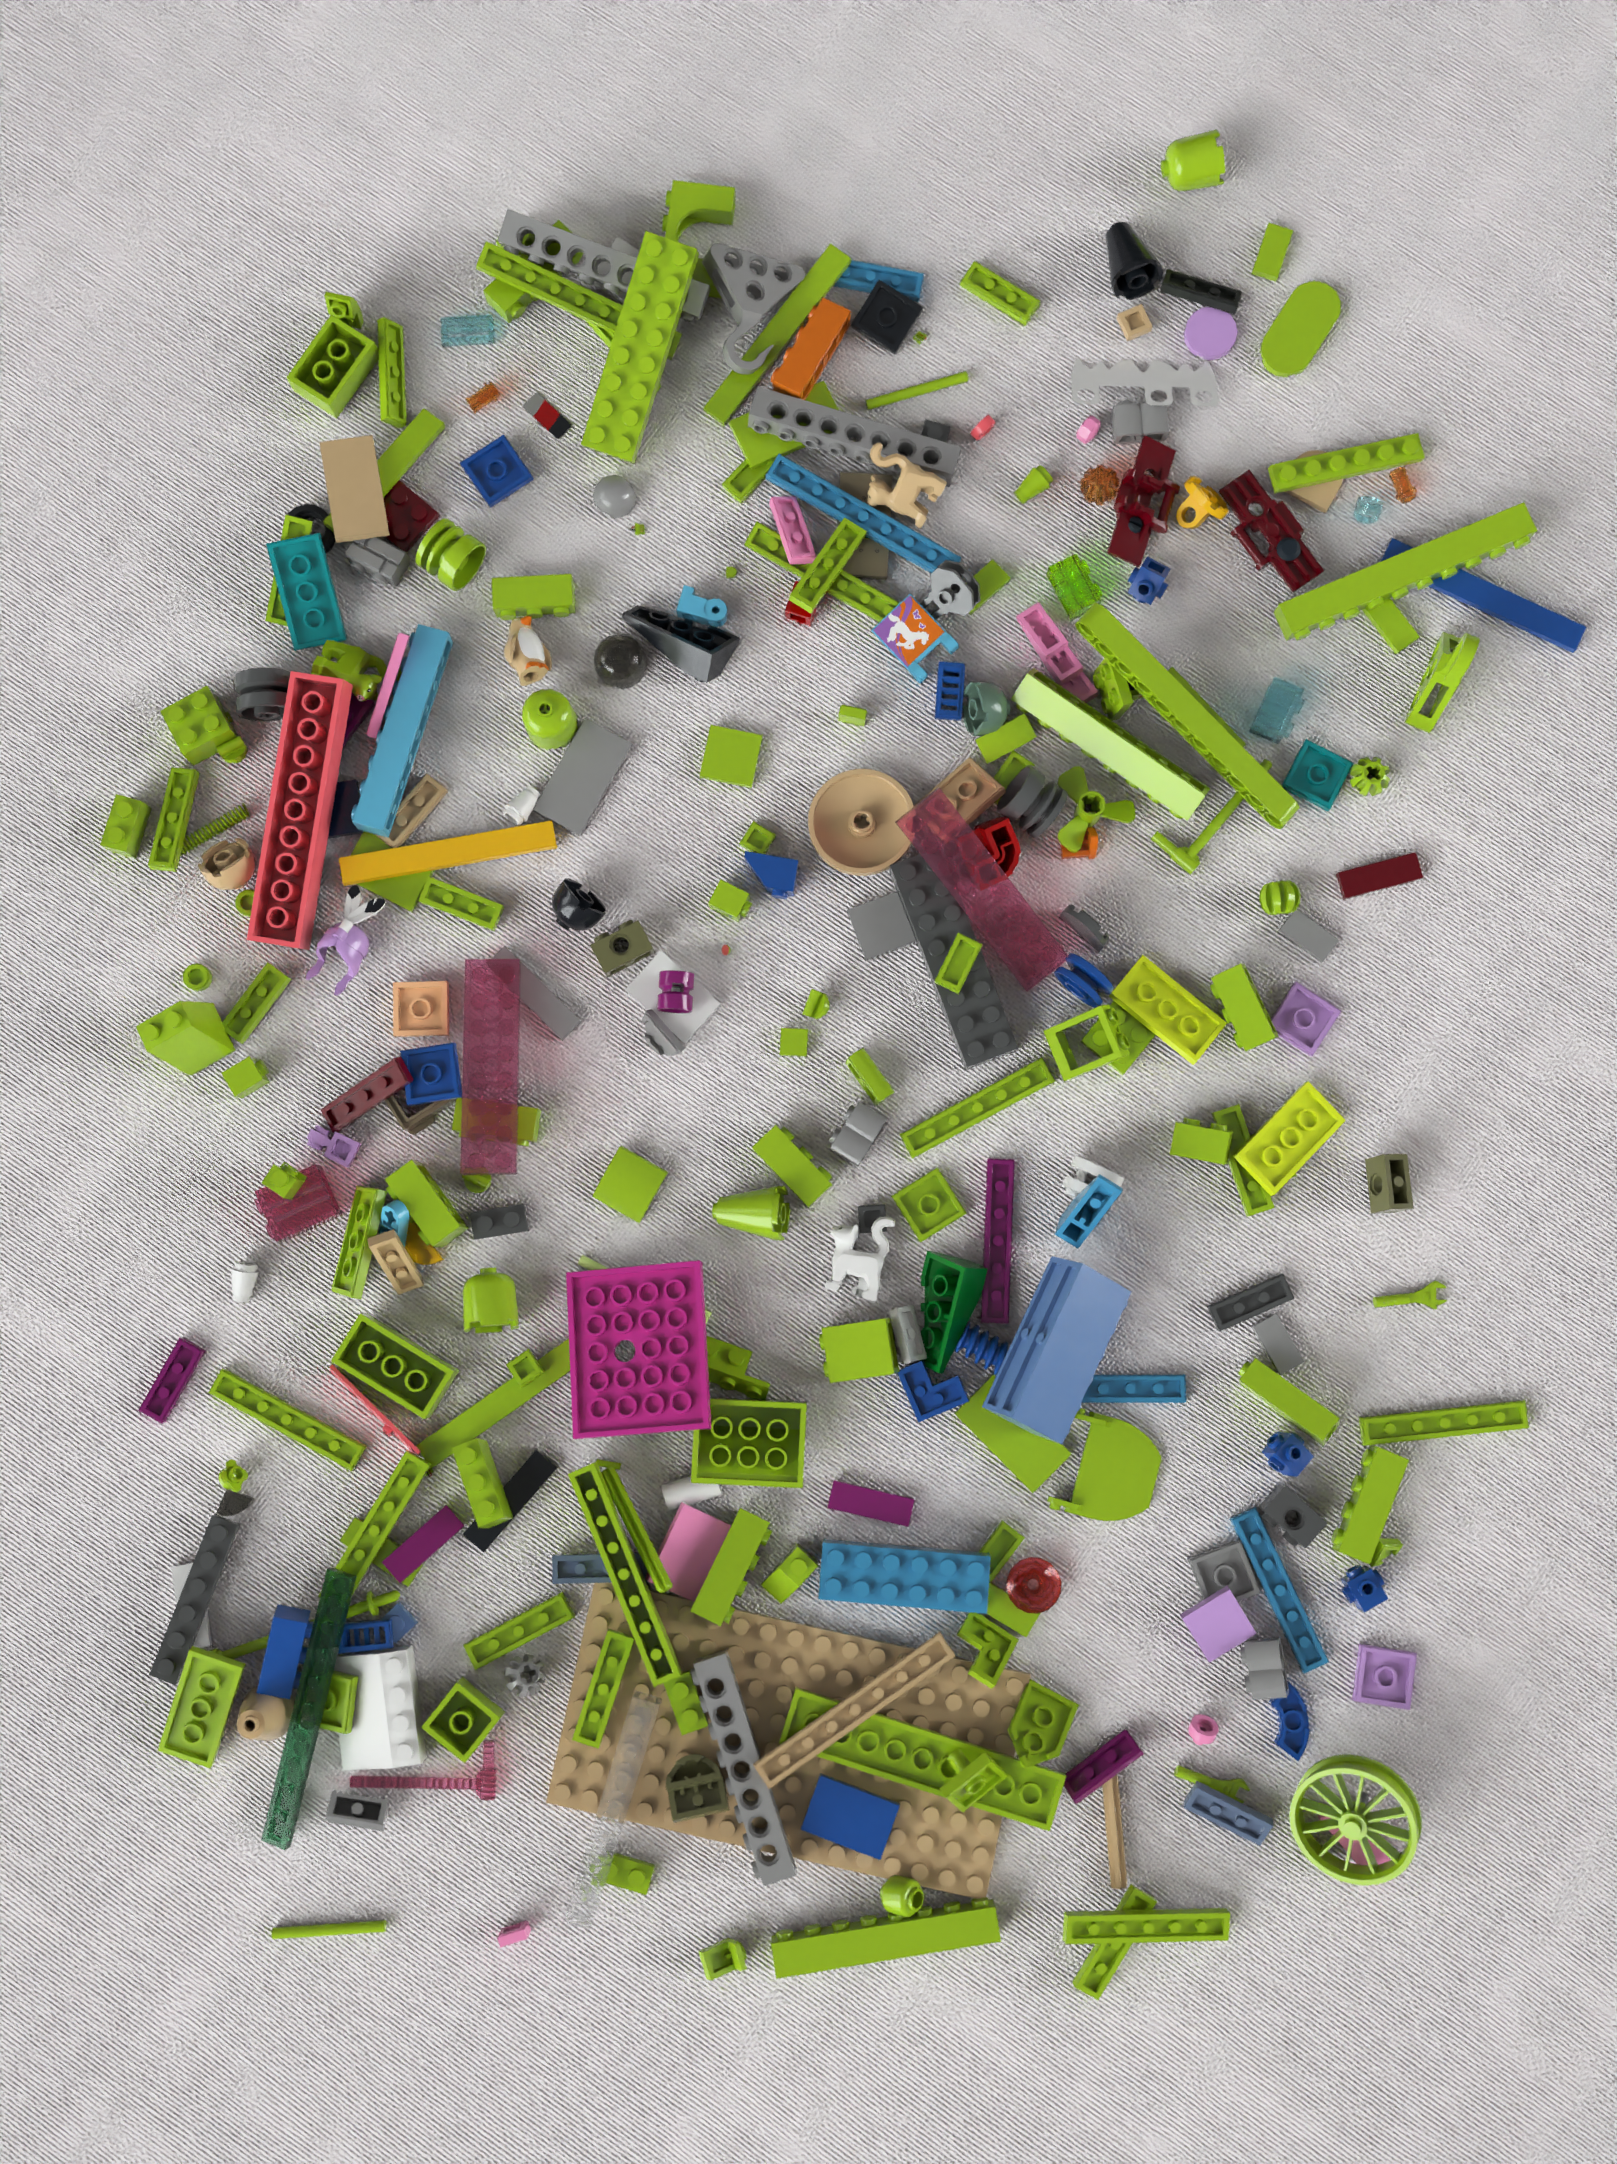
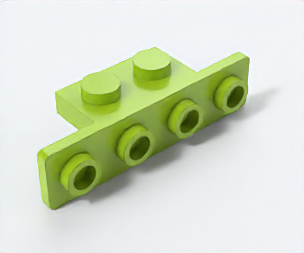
[706,1336,770,1400]

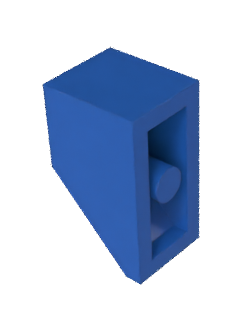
[744,851,799,899]

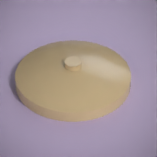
[808,769,916,876]

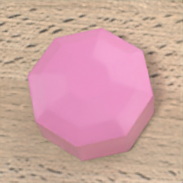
[1076,415,1101,444]

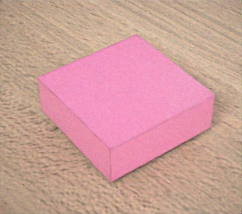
[497,1921,531,1948]

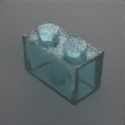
[1249,677,1305,744]

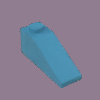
[1055,1174,1123,1249]

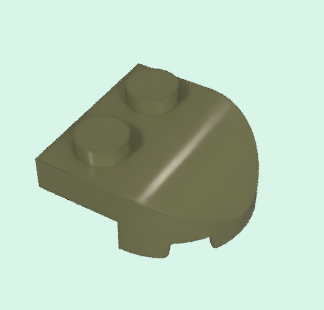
[666,1754,729,1823]

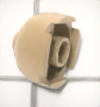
[198,838,255,890]

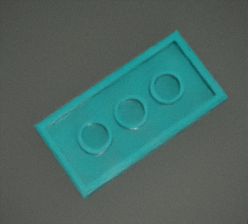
[266,533,347,651]

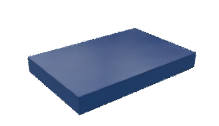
[801,1773,900,1860]

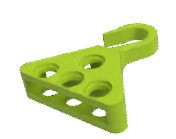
[1404,631,1480,733]

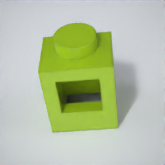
[261,1162,307,1200]

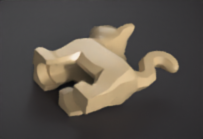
[867,442,947,529]

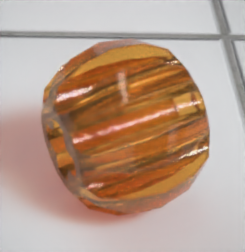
[1080,465,1120,506]

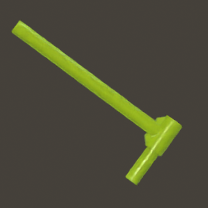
[1151,759,1273,875]

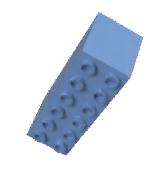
[982,1256,1131,1445]

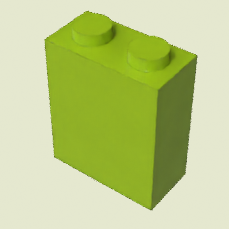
[819,1317,900,1383]

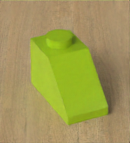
[761,1543,818,1604]

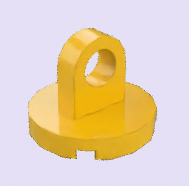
[1176,476,1229,529]

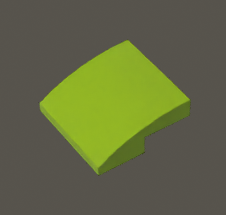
[592,1146,668,1223]

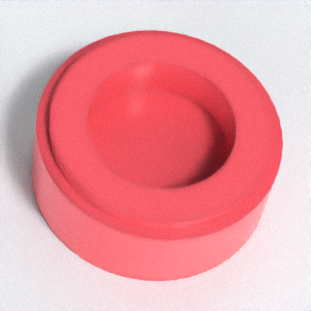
[970,415,995,441]

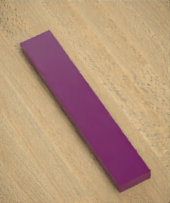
[981,1158,1015,1324]

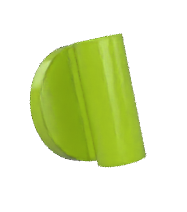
[216,735,248,763]
[802,989,830,1019]
[462,1166,492,1193]

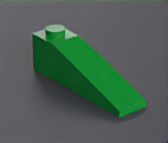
[920,1251,988,1373]

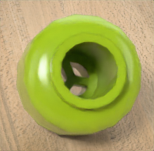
[880,1875,924,1917]

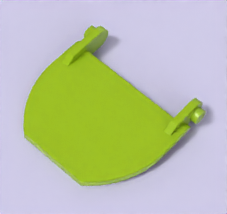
[1047,1408,1162,1521]

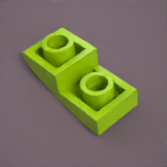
[324,292,364,329]
[975,713,1037,764]

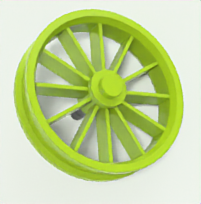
[1289,1754,1422,1885]

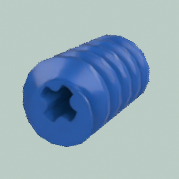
[955,1322,1009,1375]

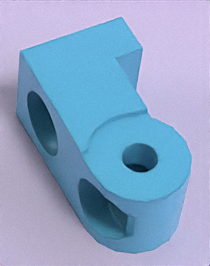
[676,585,727,627]

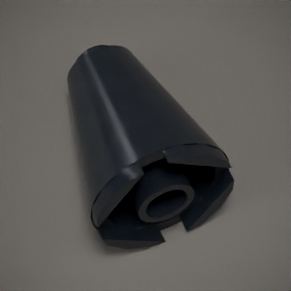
[1106,222,1163,300]

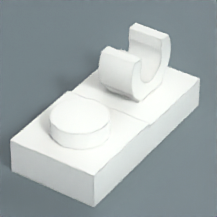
[888,1305,927,1364]

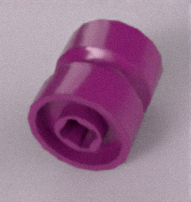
[657,970,694,1013]

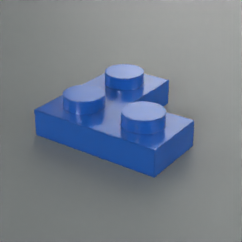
[897,1360,970,1423]

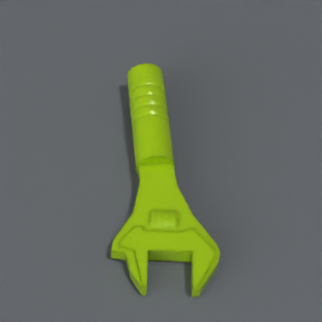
[1373,1281,1447,1309]
[1174,1765,1250,1803]

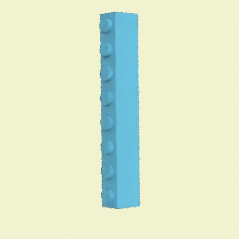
[351,624,453,838]

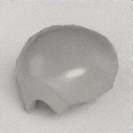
[593,475,636,518]

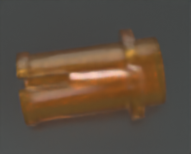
[465,382,501,414]
[1389,467,1417,504]

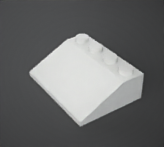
[329,1644,427,1770]

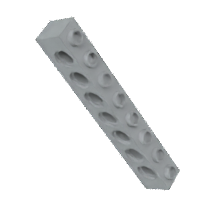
[498,209,711,322]
[748,386,961,487]
[690,1649,796,1887]

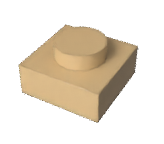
[1117,304,1153,342]

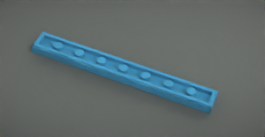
[765,454,961,573]

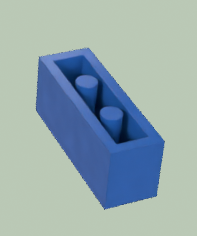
[256,1604,314,1699]

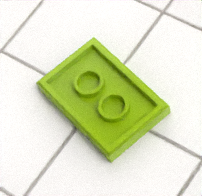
[340,831,435,913]

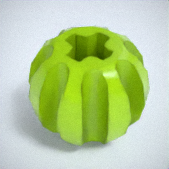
[1350,756,1390,796]
[1259,880,1301,915]

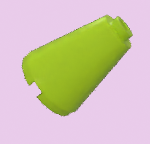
[712,1186,790,1241]

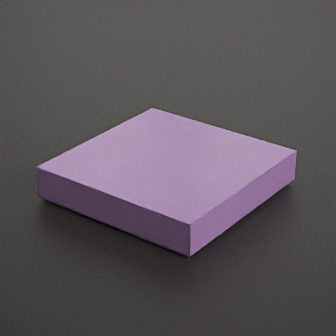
[1271,982,1341,1057]
[1180,1586,1257,1663]
[1352,1643,1417,1710]

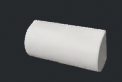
[661,1475,723,1512]

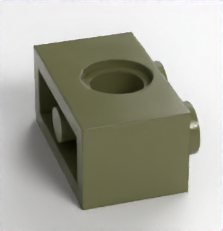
[590,920,655,977]
[1365,1154,1414,1214]

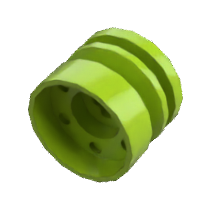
[415,518,486,591]

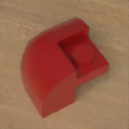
[953,817,1021,891]

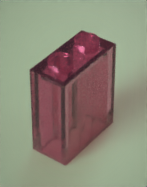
[255,1164,342,1242]

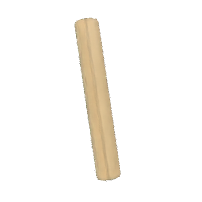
[1102,1775,1127,1889]

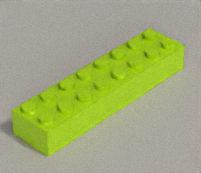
[581,231,699,464]

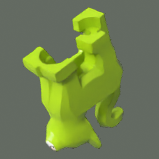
[311,640,402,701]

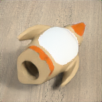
[504,616,552,686]

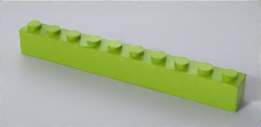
[1273,502,1537,641]

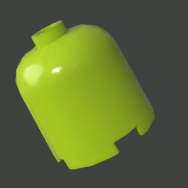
[1161,129,1225,192]
[522,689,578,750]
[463,1267,519,1333]

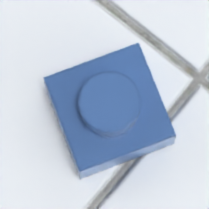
[381,1602,418,1643]

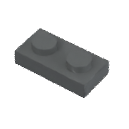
[470,1204,529,1240]

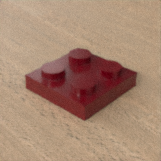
[383,480,440,552]

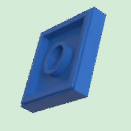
[460,434,534,508]
[400,1043,463,1106]

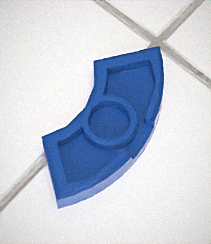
[1269,1681,1310,1761]

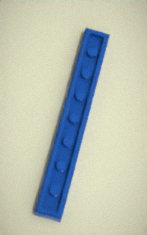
[1380,538,1587,653]

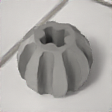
[504,1654,546,1697]

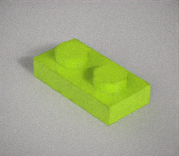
[664,1670,709,1736]
[593,1849,655,1895]

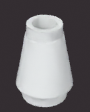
[503,786,541,826]
[231,1261,259,1303]

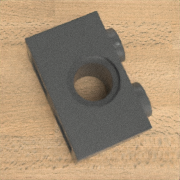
[1258,1483,1328,1548]

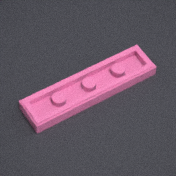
[366,633,410,739]

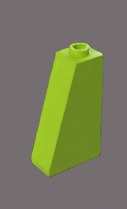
[1238,1358,1340,1447]

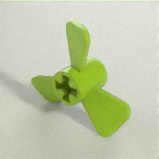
[1057,766,1135,853]

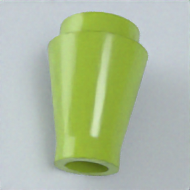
[1013,465,1054,504]

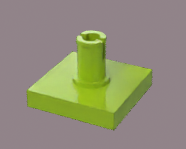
[940,1749,1007,1812]

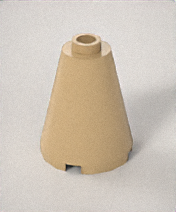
[237,1686,296,1741]

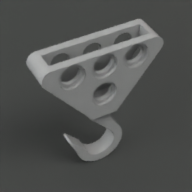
[702,243,805,375]

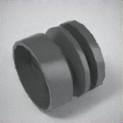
[996,765,1068,838]

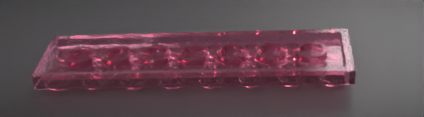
[895,788,1068,992]
[460,959,521,1175]

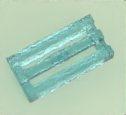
[440,315,495,347]

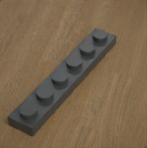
[149,1514,240,1685]

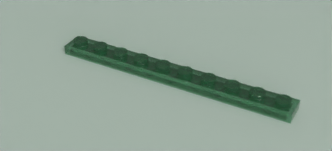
[261,1568,357,1850]

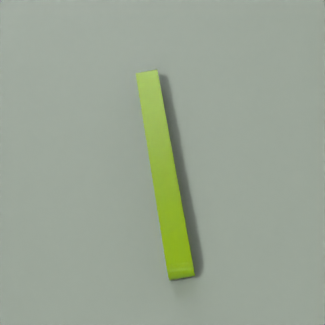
[1075,603,1299,829]

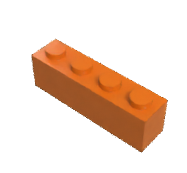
[771,298,851,400]

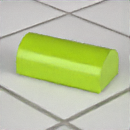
[845,1048,895,1106]

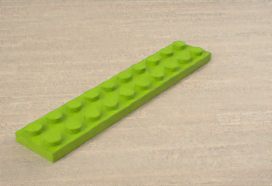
[779,1687,1066,1832]

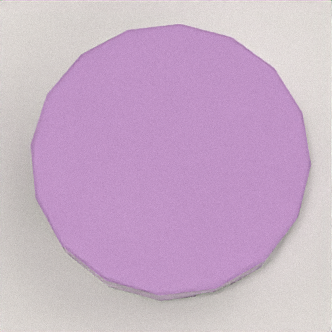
[1184,307,1238,360]

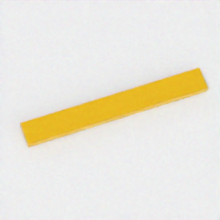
[339,820,557,886]

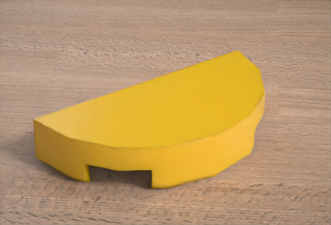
[405,1222,444,1265]

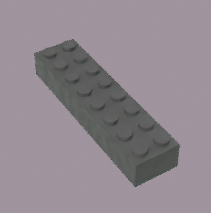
[889,847,1018,1071]

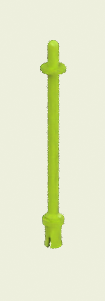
[210,1590,400,1659]

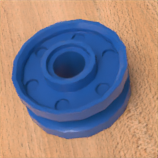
[1054,953,1114,1008]

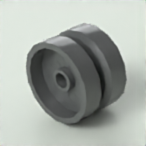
[234,668,290,721]

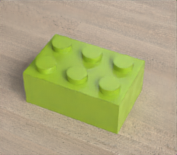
[286,314,379,419]
[385,1160,469,1248]

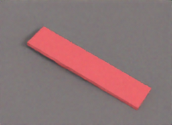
[329,1364,421,1456]

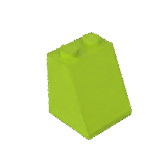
[136,1001,236,1076]

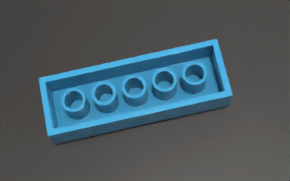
[818,1539,991,1614]

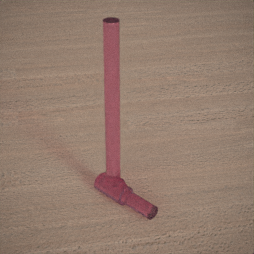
[350,1740,496,1800]

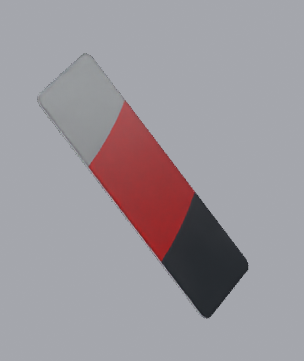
[523,393,572,439]

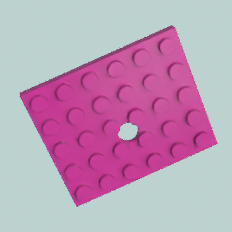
[566,1260,712,1439]

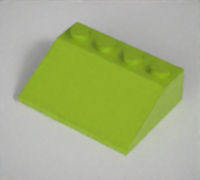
[691,1397,807,1488]

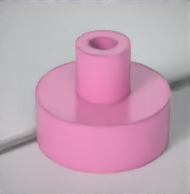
[1188,1714,1219,1745]

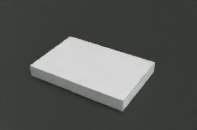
[625,950,721,1044]

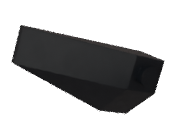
[622,605,740,683]

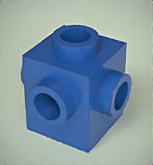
[1127,556,1171,605]
[1262,1432,1314,1477]
[1341,1565,1389,1613]

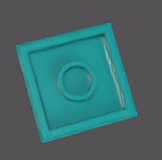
[1281,739,1354,811]

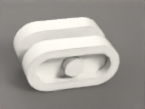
[1062,1156,1125,1209]

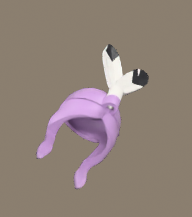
[306,885,386,996]

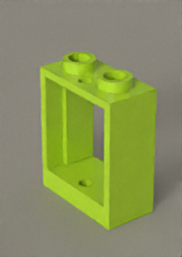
[1043,1004,1130,1081]

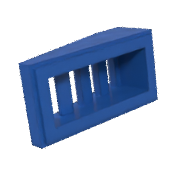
[935,662,965,721]
[336,1619,394,1653]

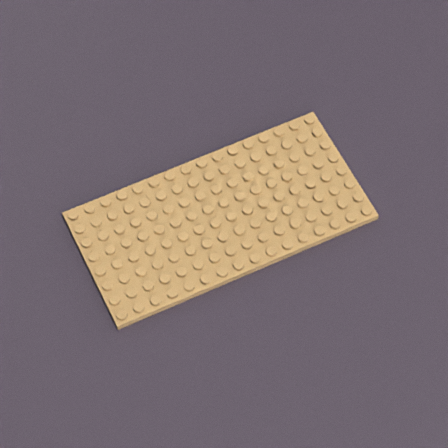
[546,1582,1030,1899]

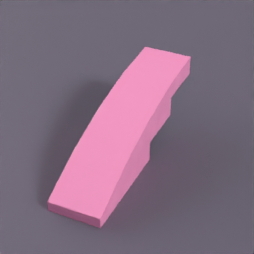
[1016,602,1098,703]

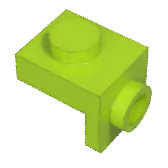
[698,1938,747,1981]

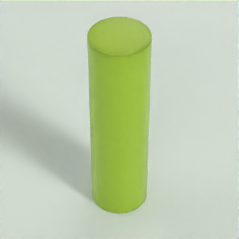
[596,1459,622,1470]

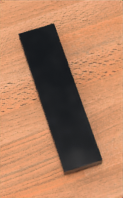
[463,1449,558,1553]

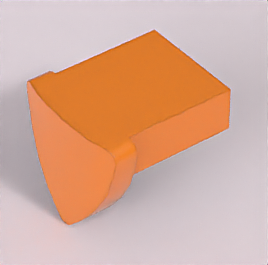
[1060,827,1098,859]

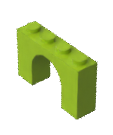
[662,180,736,298]

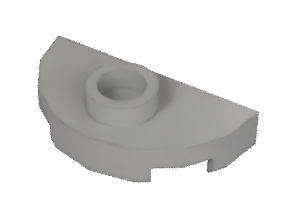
[642,1009,685,1056]

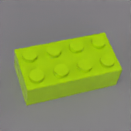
[331,1313,460,1419]

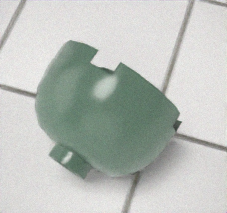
[962,682,1010,736]

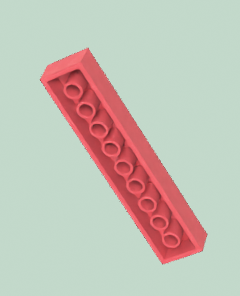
[247,671,353,951]

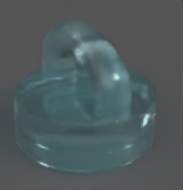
[1354,496,1383,524]

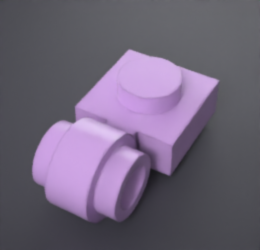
[307,1125,362,1168]

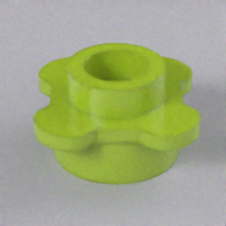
[219,1460,248,1492]

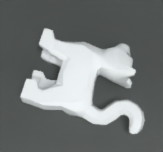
[824,1216,895,1302]

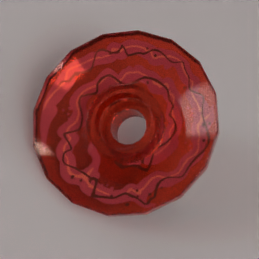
[1006,1557,1062,1614]

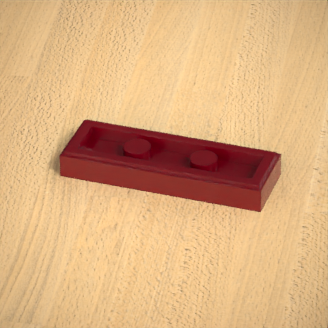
[1336,852,1423,900]

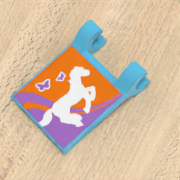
[871,594,959,684]

